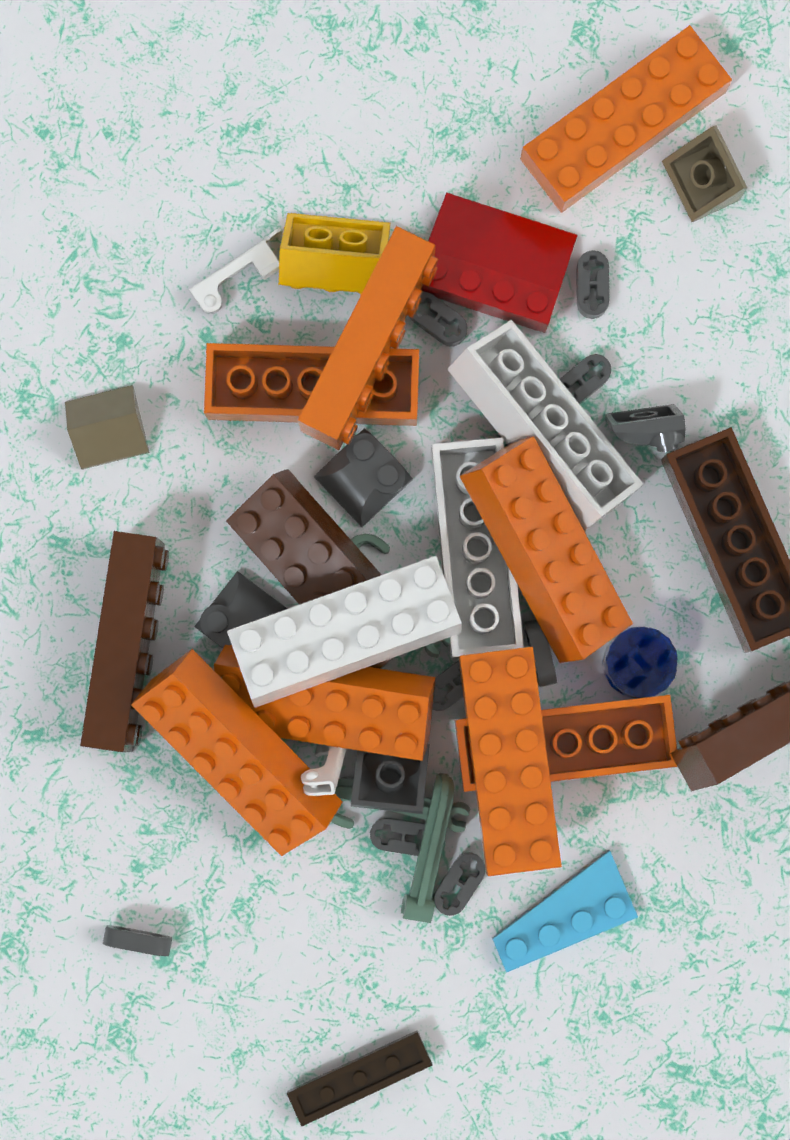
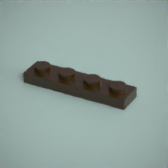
[287,1030,433,1127]

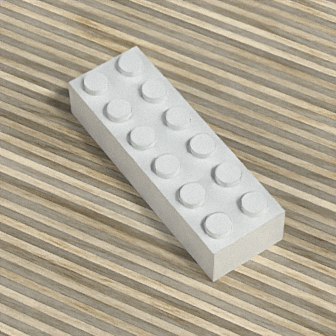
[447,320,644,531]
[431,437,524,659]
[227,556,462,708]

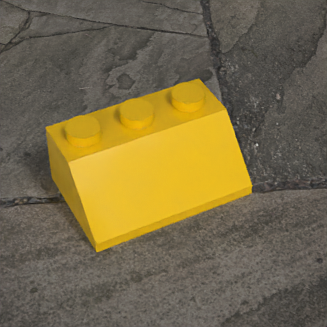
[278,213,391,294]

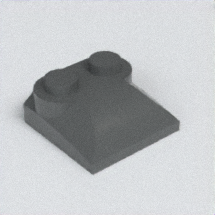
[605,404,686,452]
[314,428,413,527]
[194,571,287,648]
[351,744,430,814]

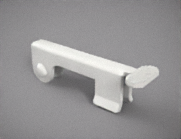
[189,228,282,314]
[301,744,347,796]

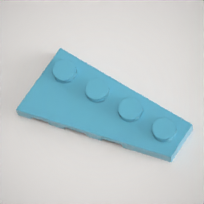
[492,850,638,973]

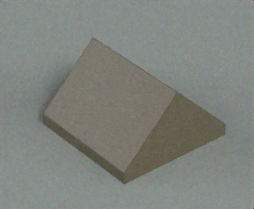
[662,125,747,222]
[65,385,150,470]

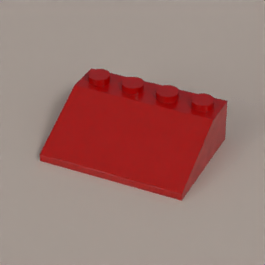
[421,192,578,333]

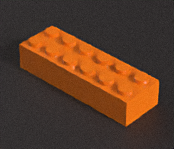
[520,25,732,213]
[297,226,438,450]
[204,343,419,426]
[460,436,633,663]
[214,644,436,761]
[459,647,562,876]
[131,649,343,856]
[454,695,678,792]

